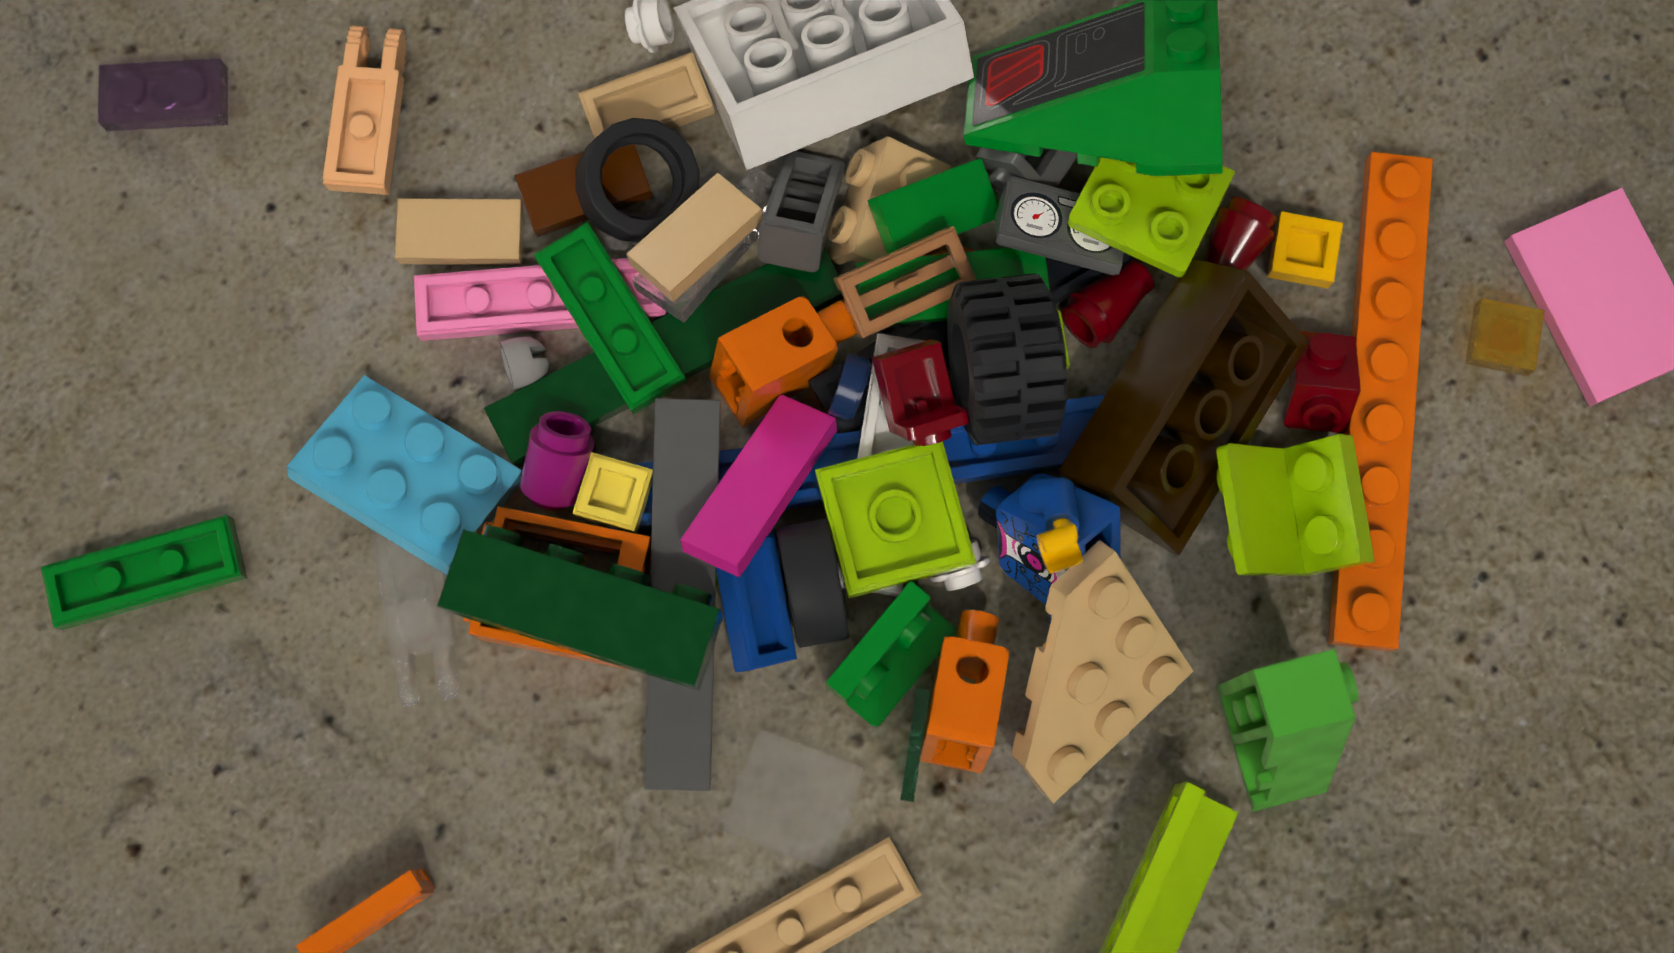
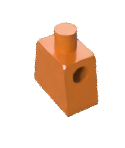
[709,296,857,428]
[918,610,1010,774]

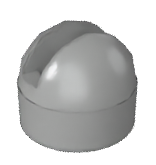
[499,337,550,390]

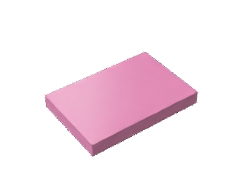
[1504,188,1674,407]

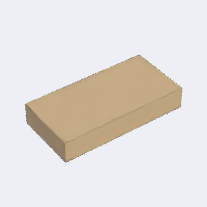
[578,52,715,138]
[626,173,763,302]
[395,199,524,265]

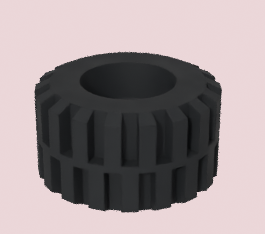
[947,273,1067,446]

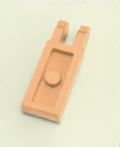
[323,25,407,195]

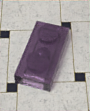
[98,59,228,131]

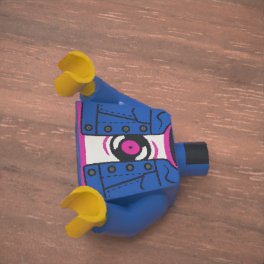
[978,473,1121,647]

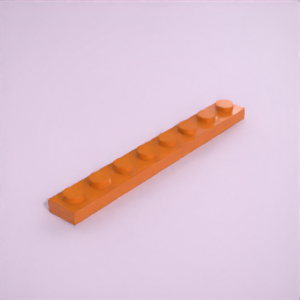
[1328,152,1433,652]

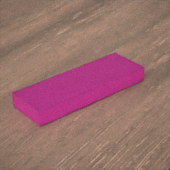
[680,394,837,578]

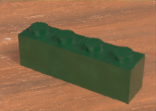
[437,525,724,691]

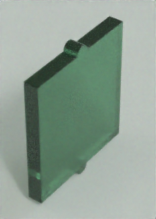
[900,683,930,802]

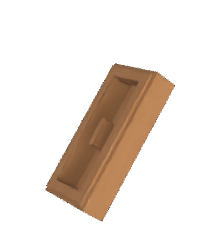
[833,226,976,338]

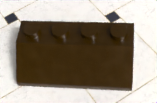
[1058,259,1309,555]

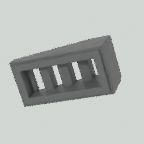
[757,151,846,272]

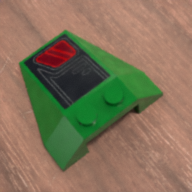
[964,0,1223,177]

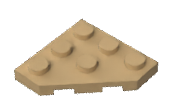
[1011,540,1193,804]

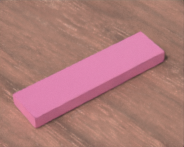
[414,258,667,341]

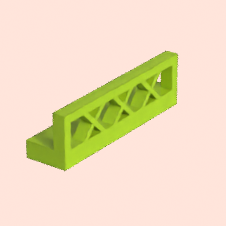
[1099,782,1239,953]

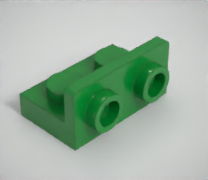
[826,581,956,727]

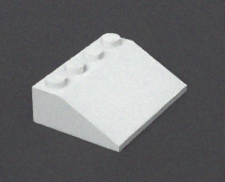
[673,0,974,170]

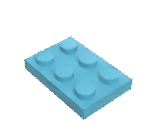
[287,375,522,575]

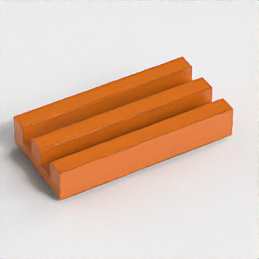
[296,869,436,953]

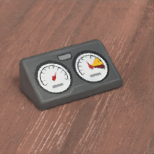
[995,176,1124,275]

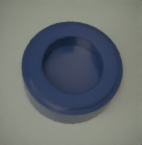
[827,353,872,421]

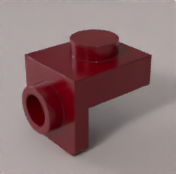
[1283,330,1361,433]
[872,339,969,446]

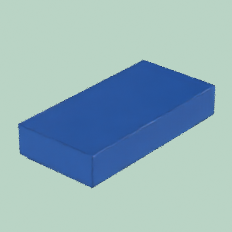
[716,532,797,672]

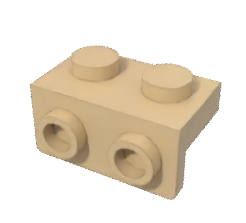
[828,136,951,265]

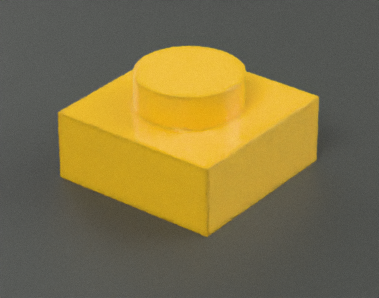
[1267,211,1343,289]

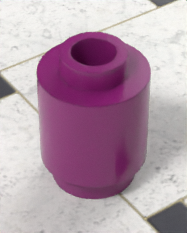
[520,411,594,511]

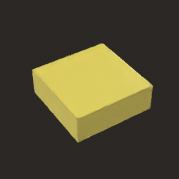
[572,453,653,534]

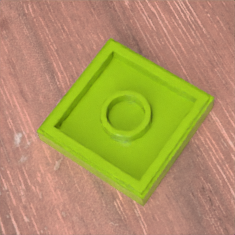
[815,442,976,599]

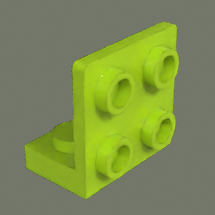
[1067,157,1236,277]
[1216,434,1375,576]

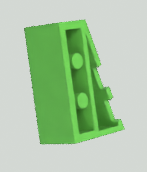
[1216,649,1358,812]

